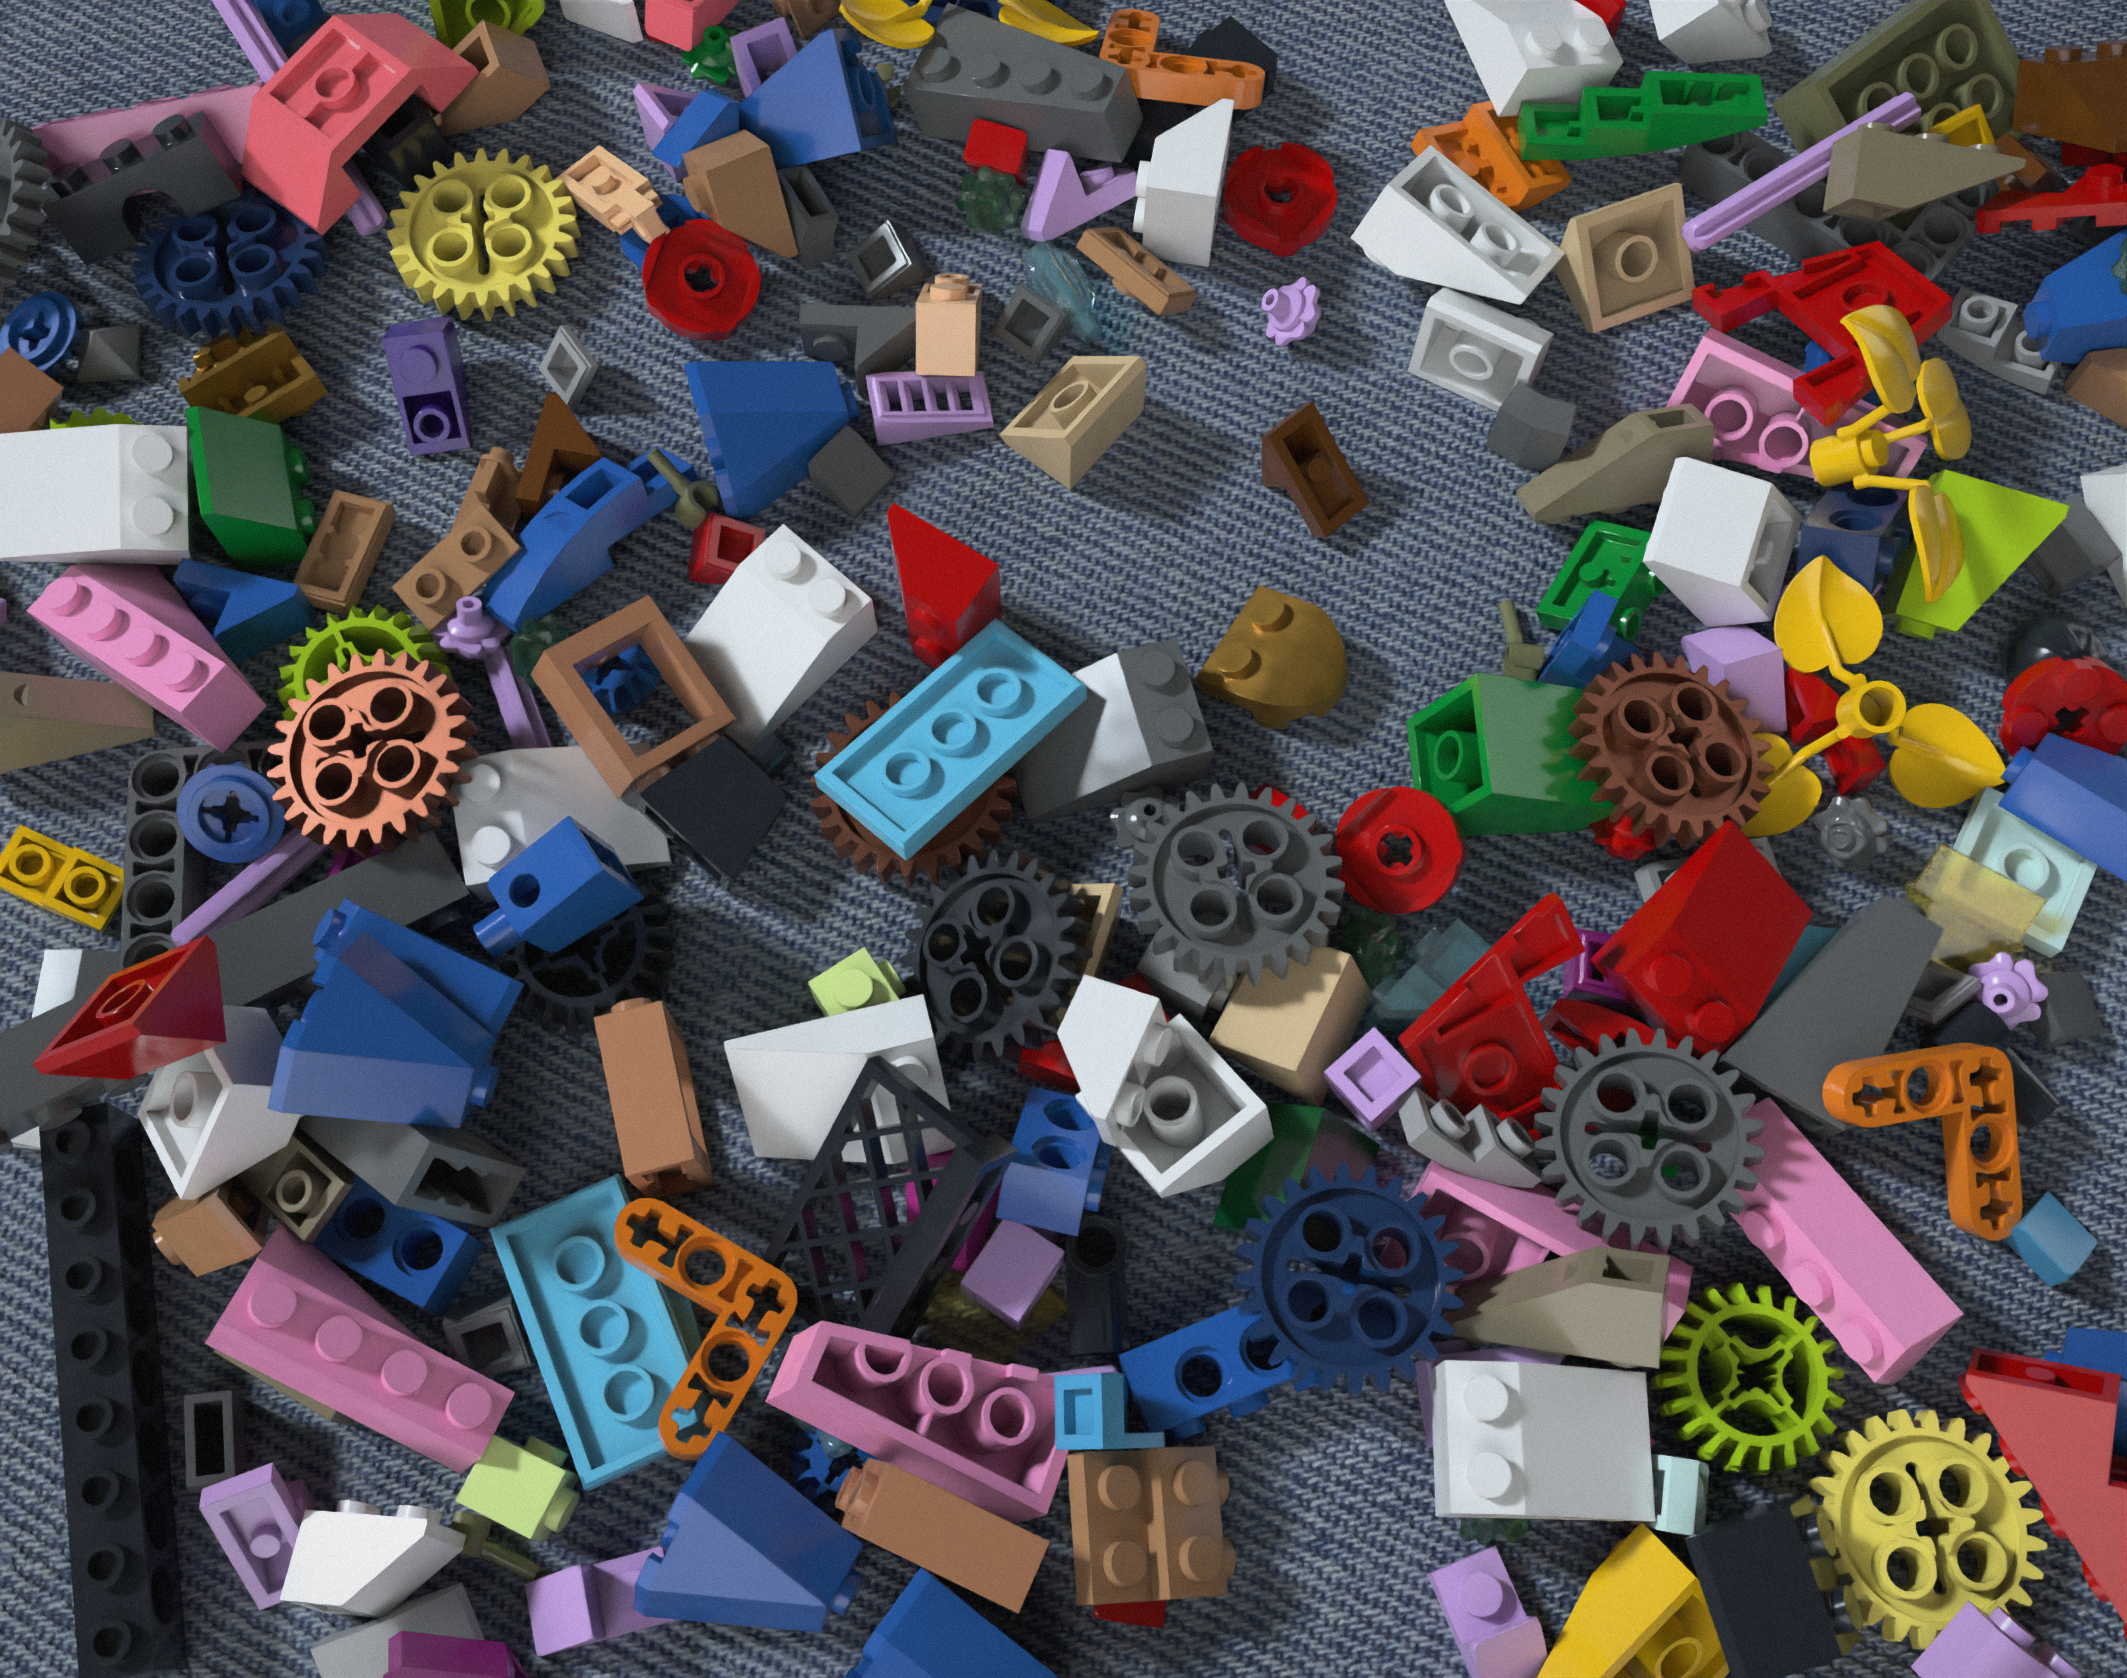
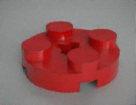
[1223,142,1337,257]
[642,219,761,341]
[1998,655,2127,758]
[1335,786,1468,914]

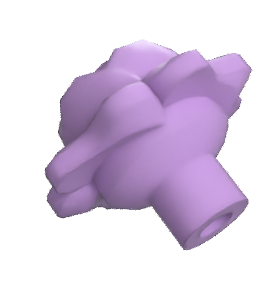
[1261,277,1321,347]
[432,596,511,661]
[1968,951,2049,1031]

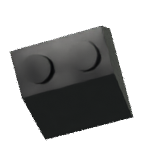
[1685,1494,1863,1678]

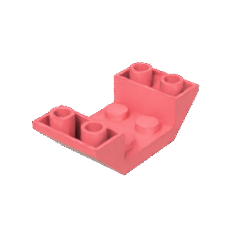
[241,13,479,236]

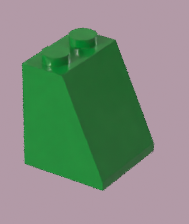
[1406,672,1614,836]

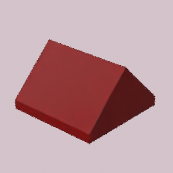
[32,935,227,1080]

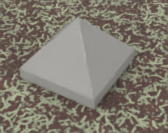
[77,324,143,383]
[539,325,599,410]
[1904,961,1982,1025]

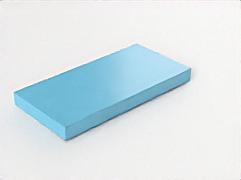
[814,618,1087,861]
[489,1174,710,1491]

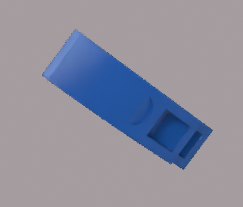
[479,446,698,634]

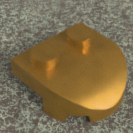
[178,325,328,425]
[1195,585,1350,729]

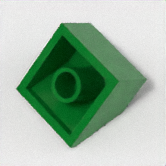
[185,406,319,573]

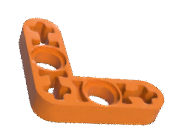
[1099,9,1265,110]
[1822,1043,2023,1241]
[614,1198,797,1461]

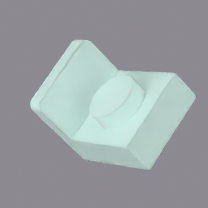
[1631,1454,1709,1535]

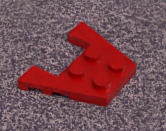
[1976,142,2127,234]
[1692,241,1953,428]
[1398,892,1635,1141]

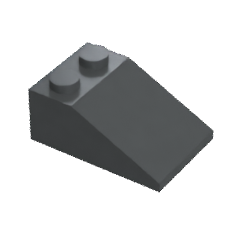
[1014,638,1213,825]

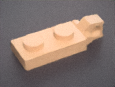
[555,145,670,244]

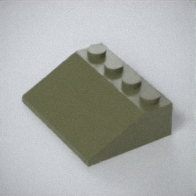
[1772,0,2026,230]

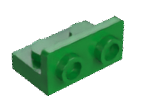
[1535,519,1666,643]

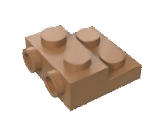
[1067,1446,1236,1606]

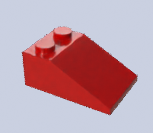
[1590,820,1813,1060]

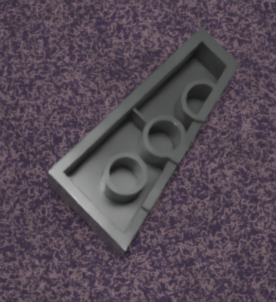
[902,3,1143,163]

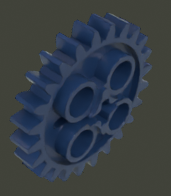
[131,186,330,340]
[1232,1162,1465,1398]

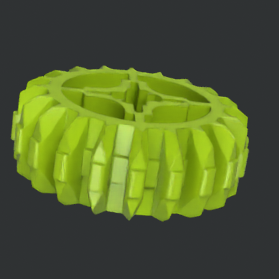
[276,604,453,737]
[1650,1282,1846,1476]

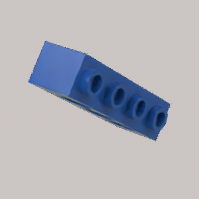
[1117,1249,1394,1447]

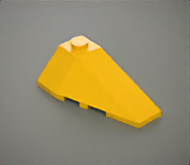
[1537,1522,1730,1678]

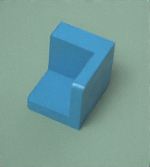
[1054,1373,1165,1450]

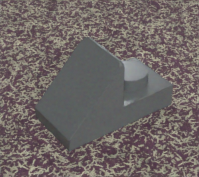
[799,303,916,396]

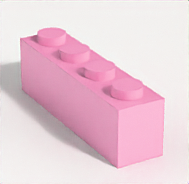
[31,77,265,196]
[1666,327,1928,482]
[26,563,267,753]
[1697,1097,1964,1385]
[1379,1159,1693,1342]
[205,1220,515,1474]
[765,1320,1069,1524]

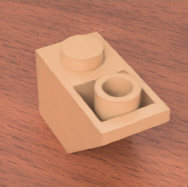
[916,274,983,377]

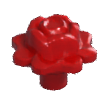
[1590,815,1656,861]

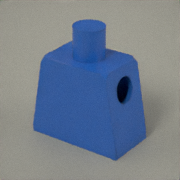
[473,816,645,959]

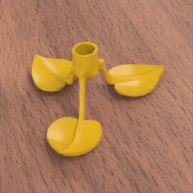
[839,0,1100,49]
[1810,305,1972,604]
[1740,555,2006,837]

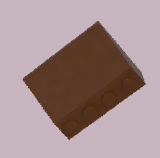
[2012,40,2127,153]

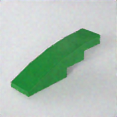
[1517,71,1768,160]

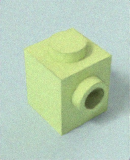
[808,947,906,1017]
[455,1434,580,1541]

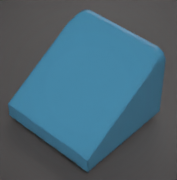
[2003,1191,2098,1287]

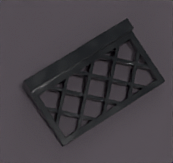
[762,1055,1018,1340]

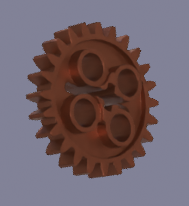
[267,649,479,857]
[1567,652,1774,850]
[810,691,1018,887]

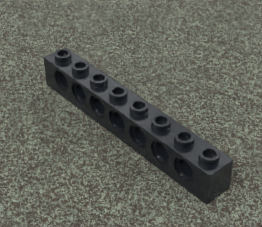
[39,1102,188,1678]

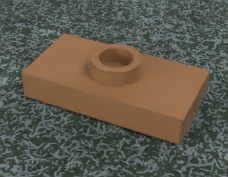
[1076,226,1198,316]
[292,489,397,616]

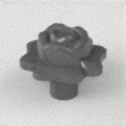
[1110,785,1180,850]
[1813,795,1889,870]

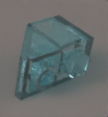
[1363,918,1492,1035]

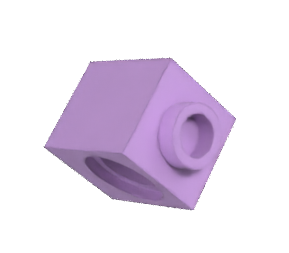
[1324,1027,1421,1134]
[960,1219,1065,1331]

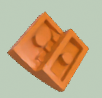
[1410,101,1572,213]

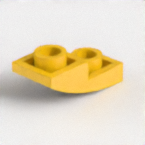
[0,824,124,933]

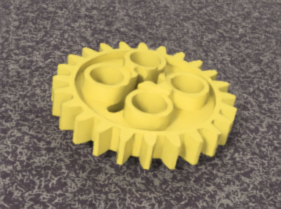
[387,148,581,321]
[1807,1409,2047,1650]

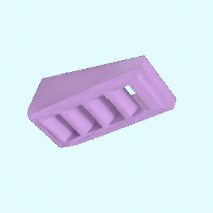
[865,371,994,446]

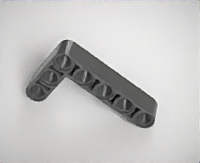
[1678,130,2001,284]
[119,738,288,971]

